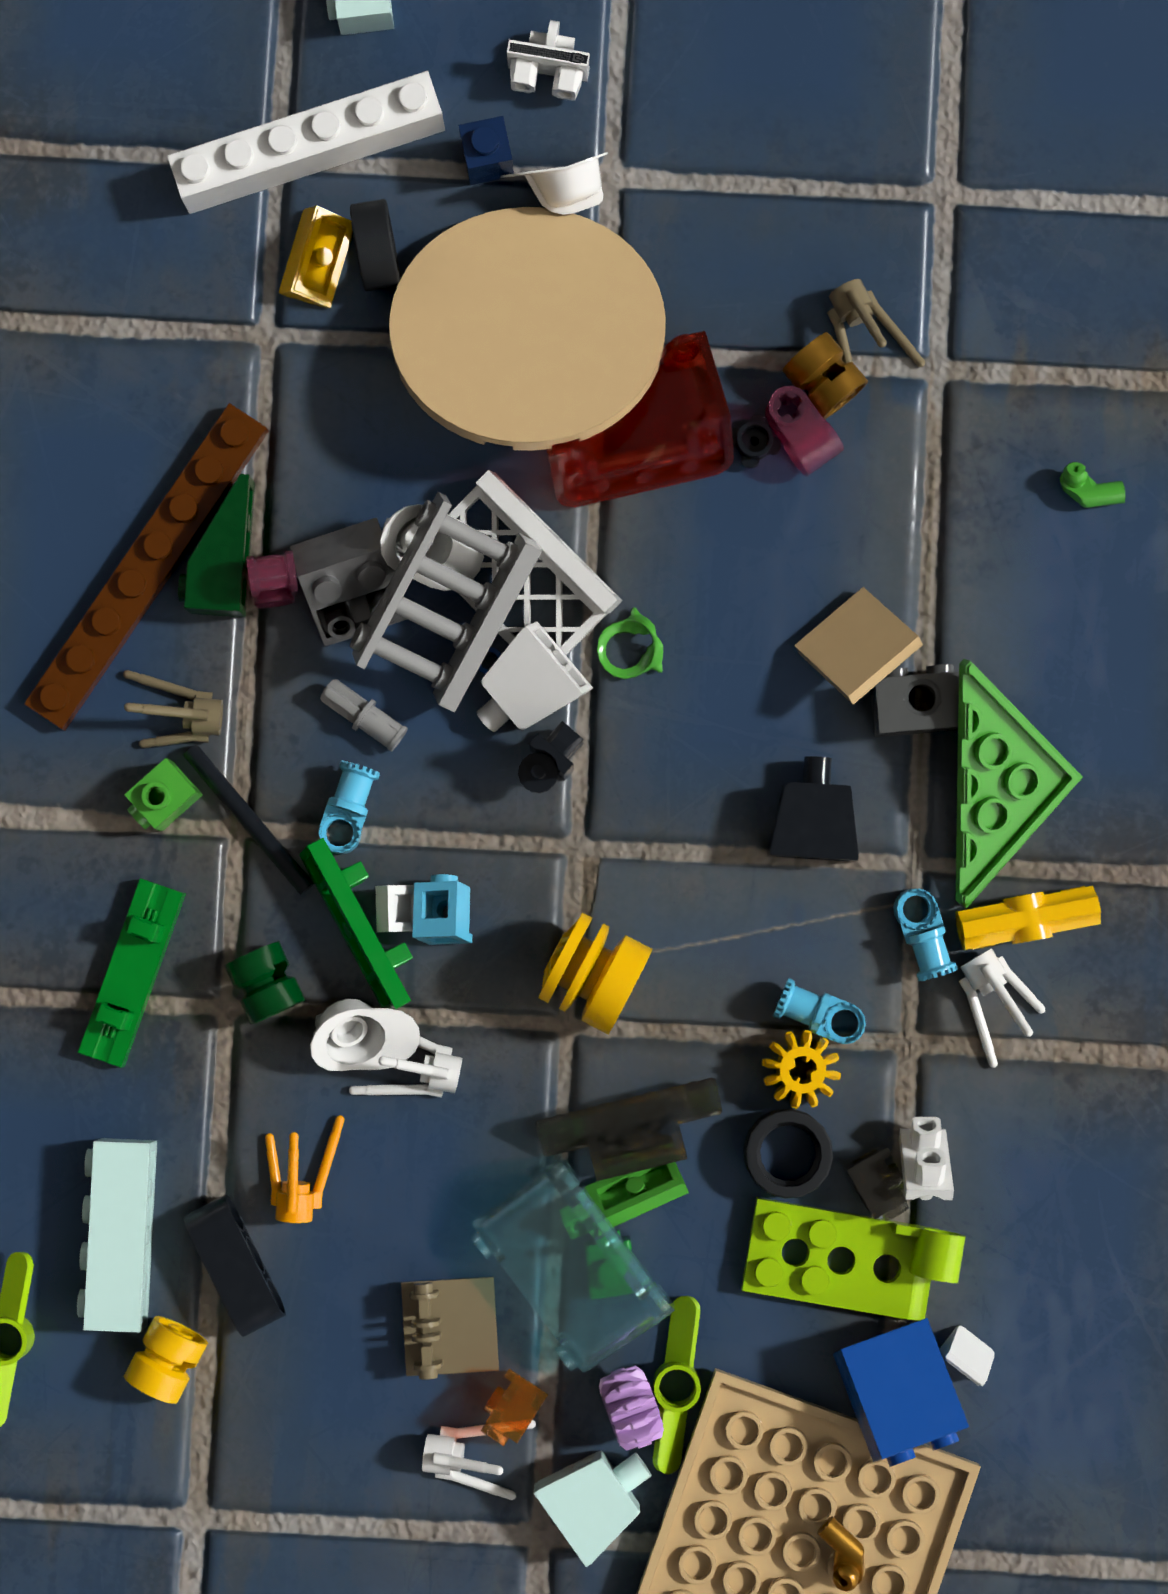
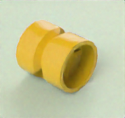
[123,1316,208,1404]

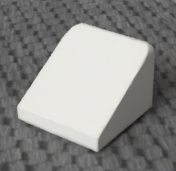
[940,1325,994,1386]

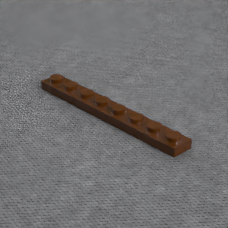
[24,403,269,731]

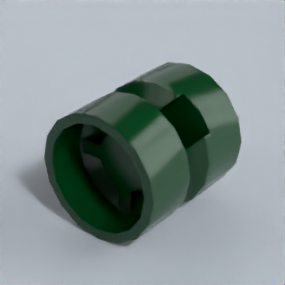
[224,941,305,1025]

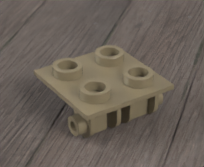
[401,1277,499,1380]

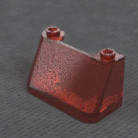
[545,331,734,507]

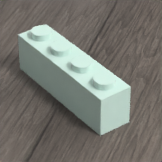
[77,1138,157,1333]

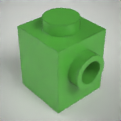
[124,758,203,831]

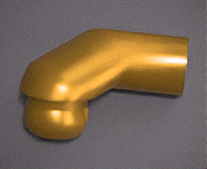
[817,1516,864,1592]

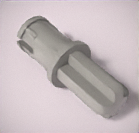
[320,679,408,752]

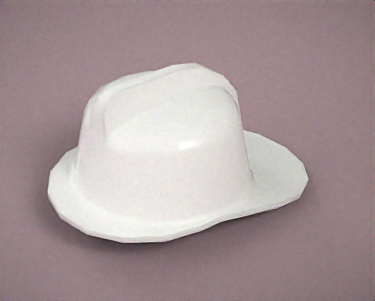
[500,152,608,215]
[380,504,484,591]
[310,999,420,1071]

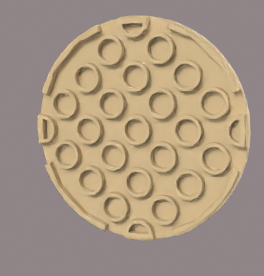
[389,207,666,451]

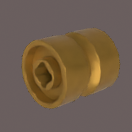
[782,332,868,420]

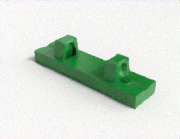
[299,838,413,1010]
[78,878,186,1068]

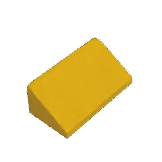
[279,205,353,308]

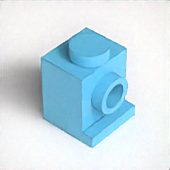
[412,874,473,945]

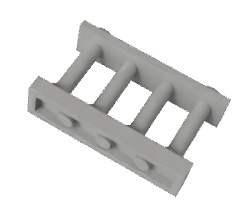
[350,492,542,713]

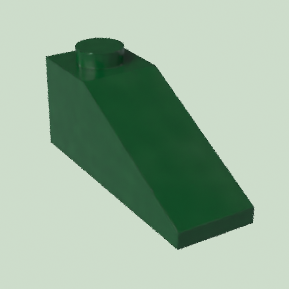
[178,474,255,618]

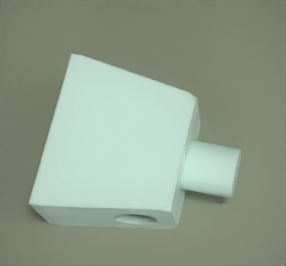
[534,1450,652,1567]

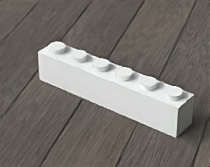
[167,71,445,214]

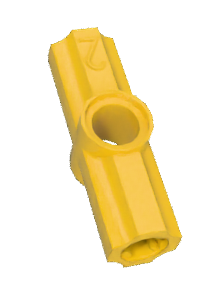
[955,886,1101,950]

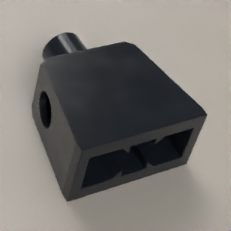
[767,756,859,862]

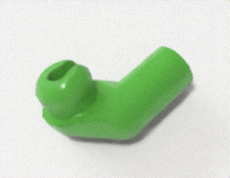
[1060,462,1125,508]

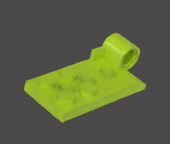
[741,1197,966,1321]

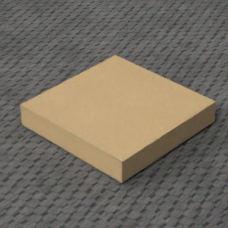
[794,587,923,704]

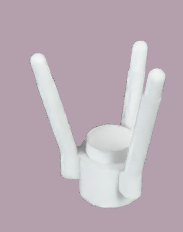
[959,948,1045,1068]
[349,1036,463,1098]
[422,1419,536,1500]

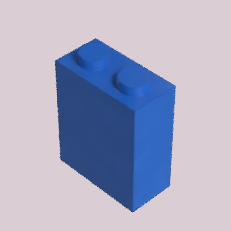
[833,1318,969,1467]

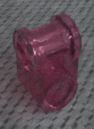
[765,386,844,477]
[246,550,298,608]

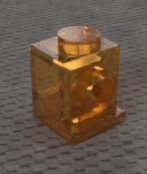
[481,1369,548,1447]

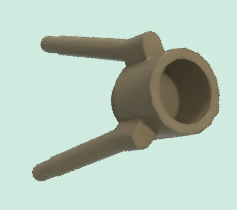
[827,279,925,367]
[123,670,223,748]

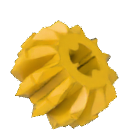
[762,1030,841,1109]

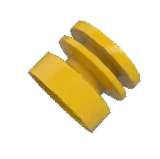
[538,912,653,1035]

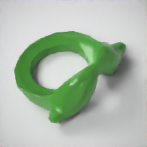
[597,607,664,680]

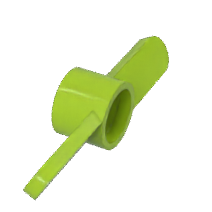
[0,1252,35,1427]
[653,1296,701,1474]

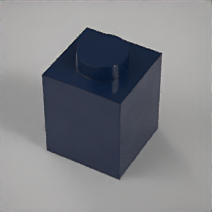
[458,116,514,185]

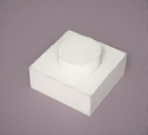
[375,885,414,932]

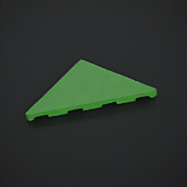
[956,659,1083,908]

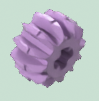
[599,1365,664,1451]

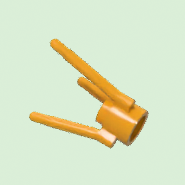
[265,1115,345,1223]

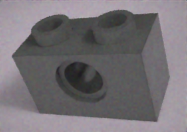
[870,664,959,737]

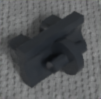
[518,721,583,793]

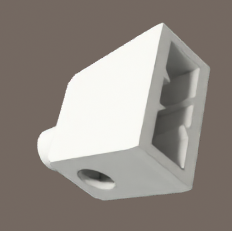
[477,622,593,732]

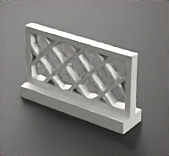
[448,470,623,655]

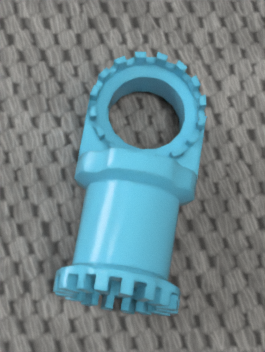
[318,760,380,855]
[893,888,958,981]
[773,978,866,1044]

